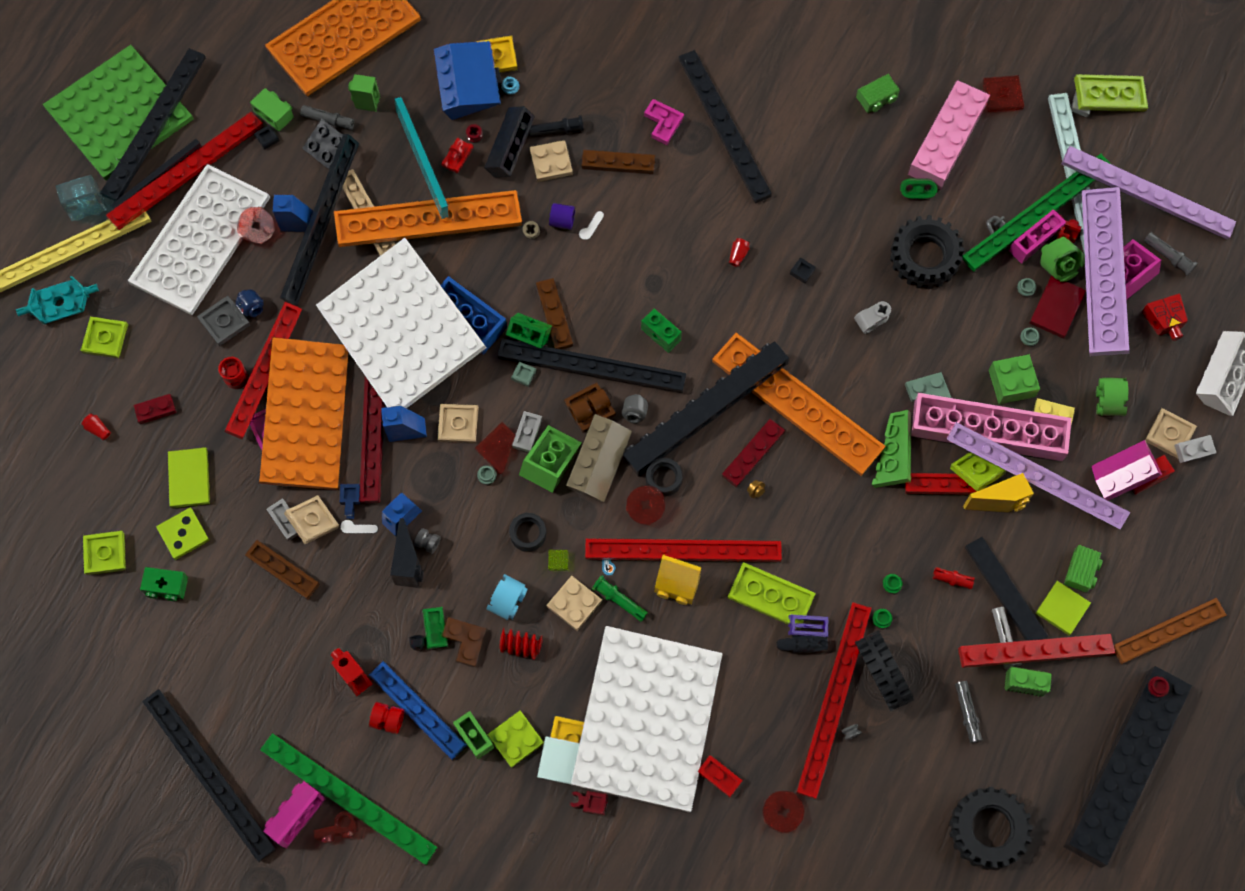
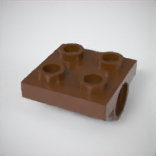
[564,382,616,433]

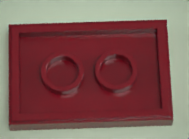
[1029,275,1086,339]

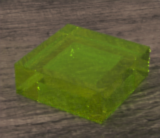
[548,550,568,570]

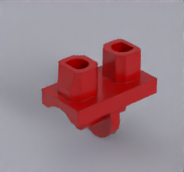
[442,138,474,173]
[1054,214,1082,243]

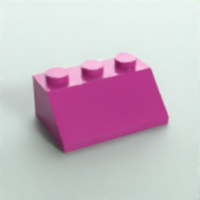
[1123,239,1161,300]
[1092,440,1162,500]
[264,781,326,848]

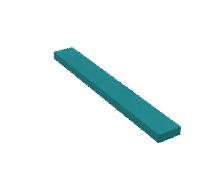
[395,97,448,219]

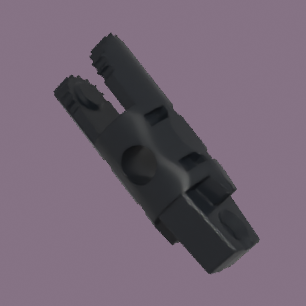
[776,635,828,653]

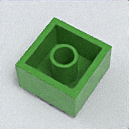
[989,354,1040,404]

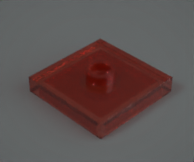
[982,75,1024,112]

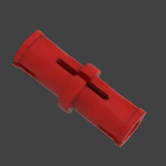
[933,567,975,589]

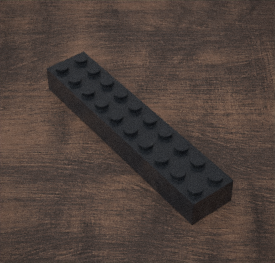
[1063,666,1192,868]

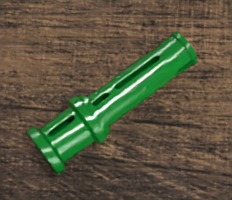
[592,575,648,622]

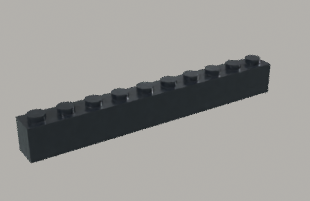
[623,341,789,477]

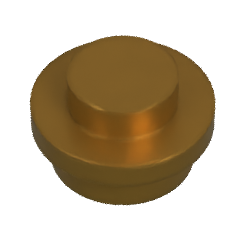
[747,480,765,498]

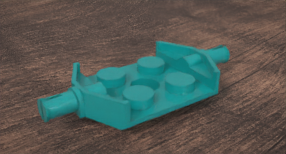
[16,276,99,324]

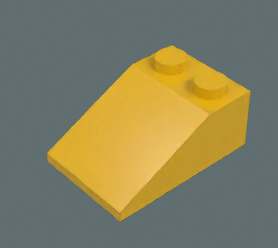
[963,473,1034,512]
[654,555,701,605]

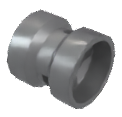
[414,528,441,554]

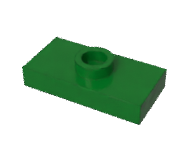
[422,607,448,649]

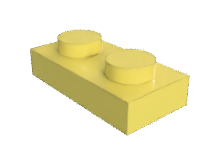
[1033,398,1075,424]

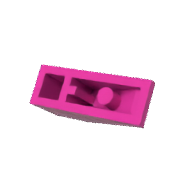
[1009,209,1066,264]

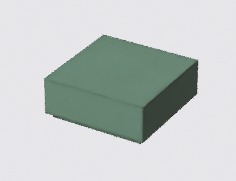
[511,362,536,387]

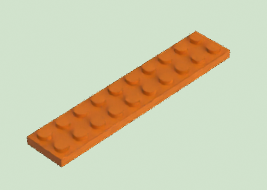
[334,190,522,247]
[712,333,886,476]

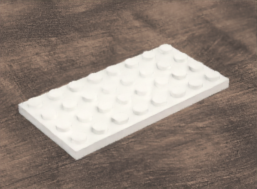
[128,164,270,315]

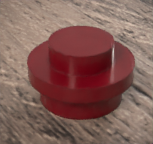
[1148,677,1169,697]

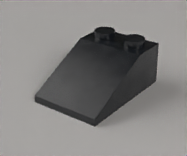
[390,518,424,588]

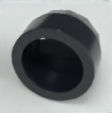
[409,635,425,650]

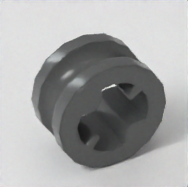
[841,724,862,741]

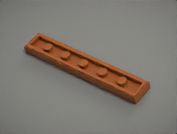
[1114,598,1226,664]

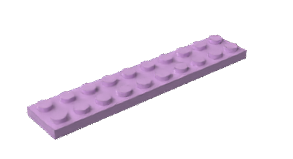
[1082,187,1129,356]

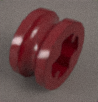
[466,124,482,143]

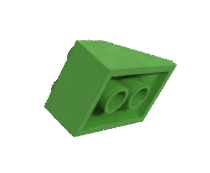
[519,425,582,493]

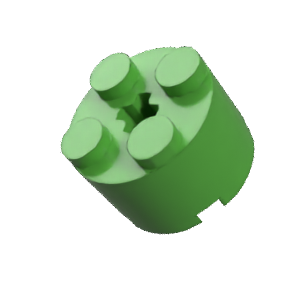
[1041,237,1085,282]
[1096,378,1128,416]

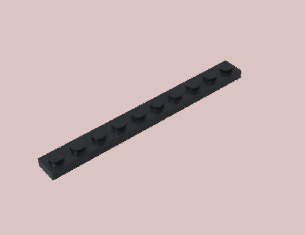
[100,48,206,201]
[679,50,772,203]
[280,134,359,306]
[498,339,686,393]
[142,689,276,863]

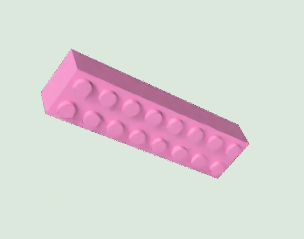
[911,393,1072,461]

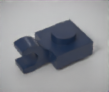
[339,484,360,519]

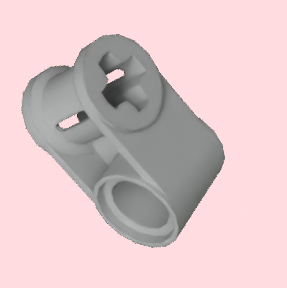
[854,301,891,334]

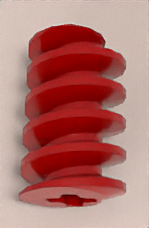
[499,628,543,660]

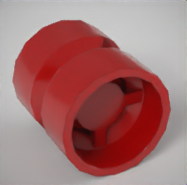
[218,357,248,389]
[369,702,404,735]

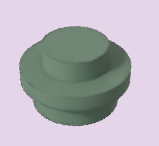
[1017,278,1036,296]
[1020,328,1040,346]
[477,466,497,485]

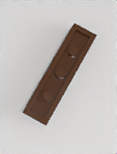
[582,150,655,174]
[536,278,573,350]
[245,540,320,600]

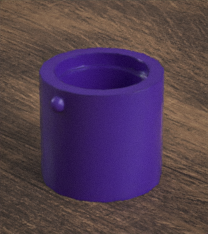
[549,203,575,230]

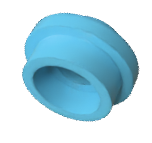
[502,77,519,95]

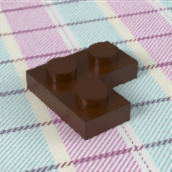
[442,617,486,667]

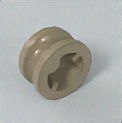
[523,221,540,239]

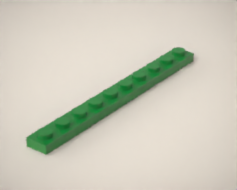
[962,154,1112,272]
[260,733,438,865]

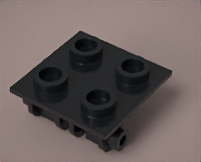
[302,119,342,169]

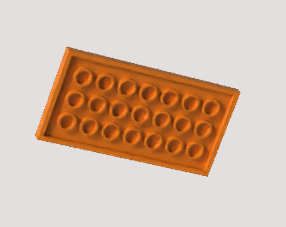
[265,0,421,96]
[259,338,348,490]

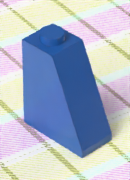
[273,195,313,232]
[381,406,427,442]

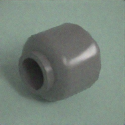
[622,394,648,423]

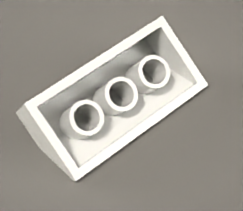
[1196,331,1245,416]

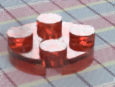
[237,207,275,244]
[626,485,666,525]
[762,791,804,833]

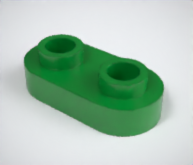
[900,178,937,198]

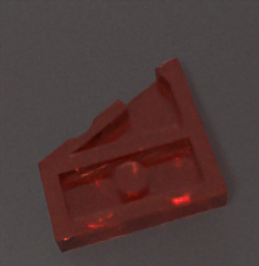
[475,422,516,475]

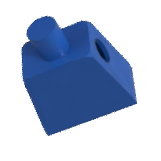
[382,493,422,536]

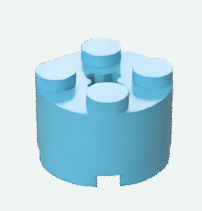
[486,574,527,620]

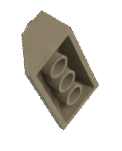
[566,414,632,502]

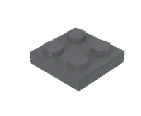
[197,296,250,347]

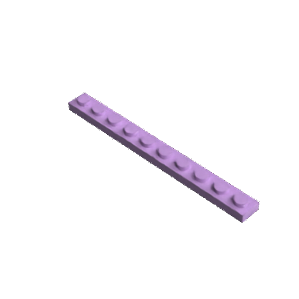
[1061,146,1236,239]
[947,422,1130,529]

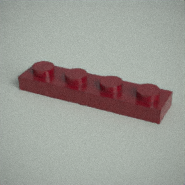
[722,419,785,488]

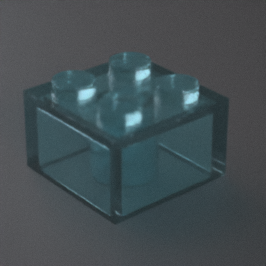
[56,175,107,221]

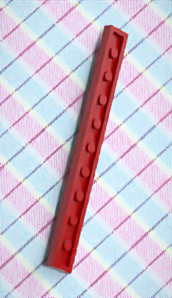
[106,112,263,231]
[585,539,782,562]
[796,602,872,799]

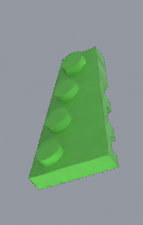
[872,410,911,488]

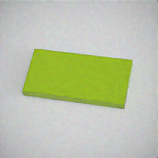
[1074,75,1148,111]
[728,562,816,630]

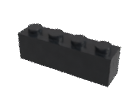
[484,106,535,178]

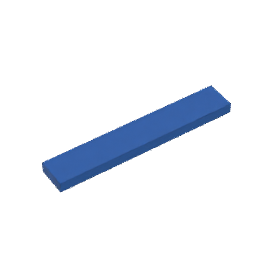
[369,661,467,760]

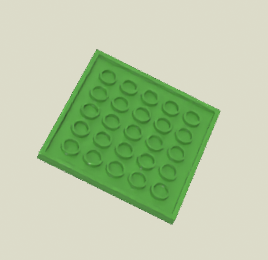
[43,45,194,181]

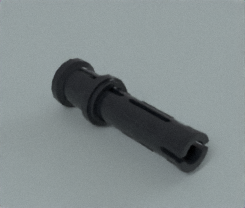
[529,115,584,137]

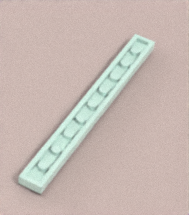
[1048,93,1090,255]

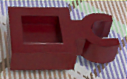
[570,791,608,816]

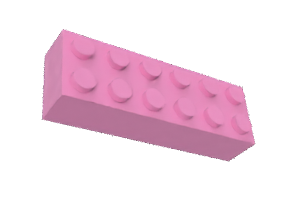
[908,80,990,190]

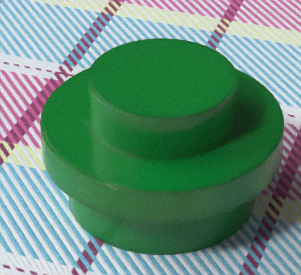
[883,574,903,594]
[872,609,893,629]

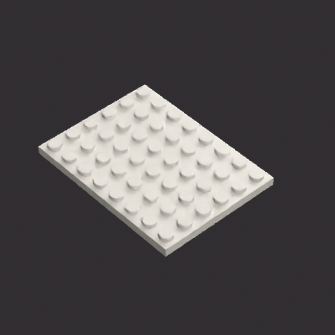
[316,238,487,408]
[570,626,722,812]

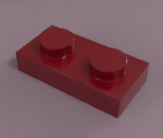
[133,394,177,424]

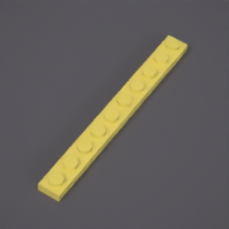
[0,212,152,292]

